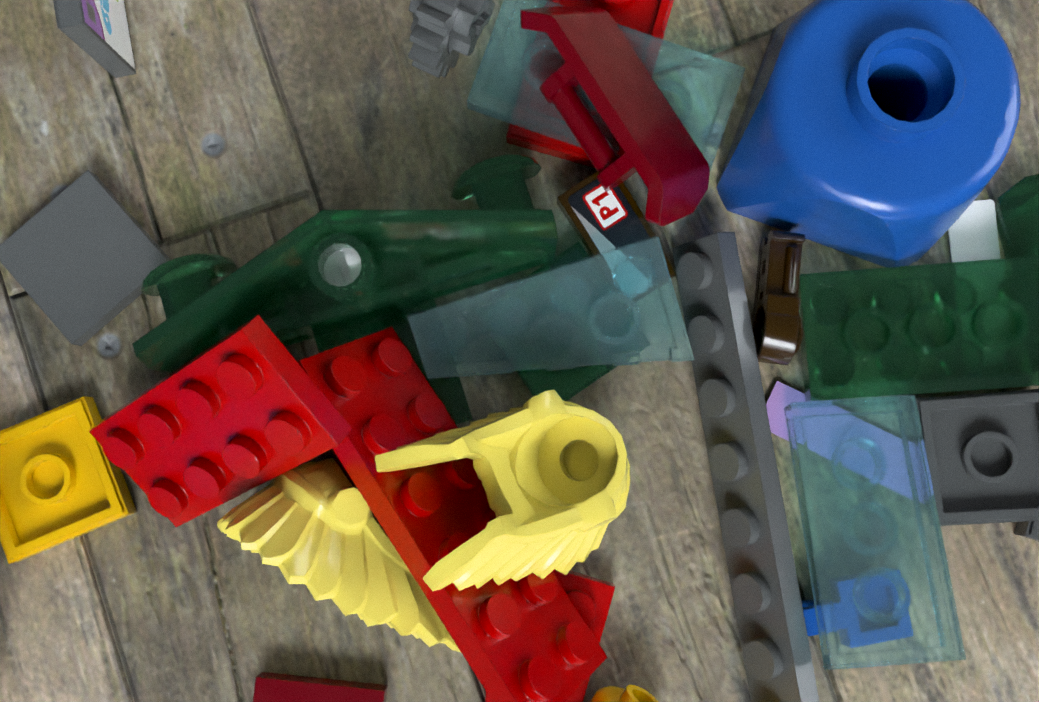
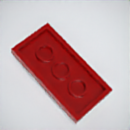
[89,315,352,527]

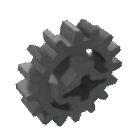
[408,0,495,78]

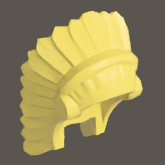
[375,389,630,591]
[217,457,461,652]

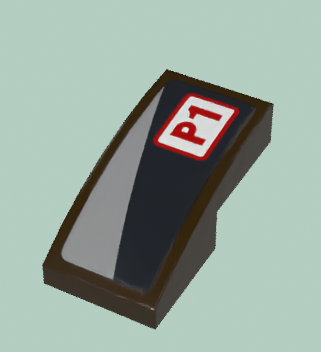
[557,172,676,310]

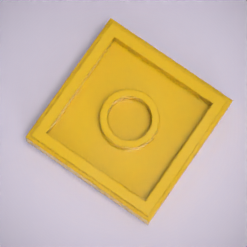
[0,396,137,564]

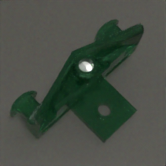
[132,154,558,425]

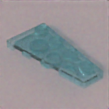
[407,236,695,379]

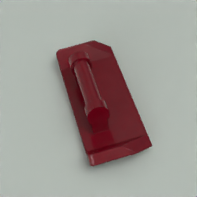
[520,6,710,227]

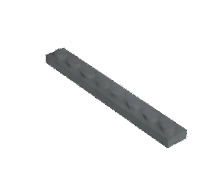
[672,232,819,702]

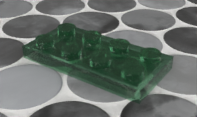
[798,256,1039,402]

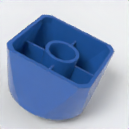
[716,0,1021,271]

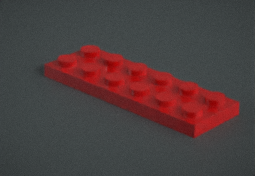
[298,327,608,702]

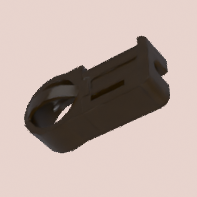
[752,230,805,365]

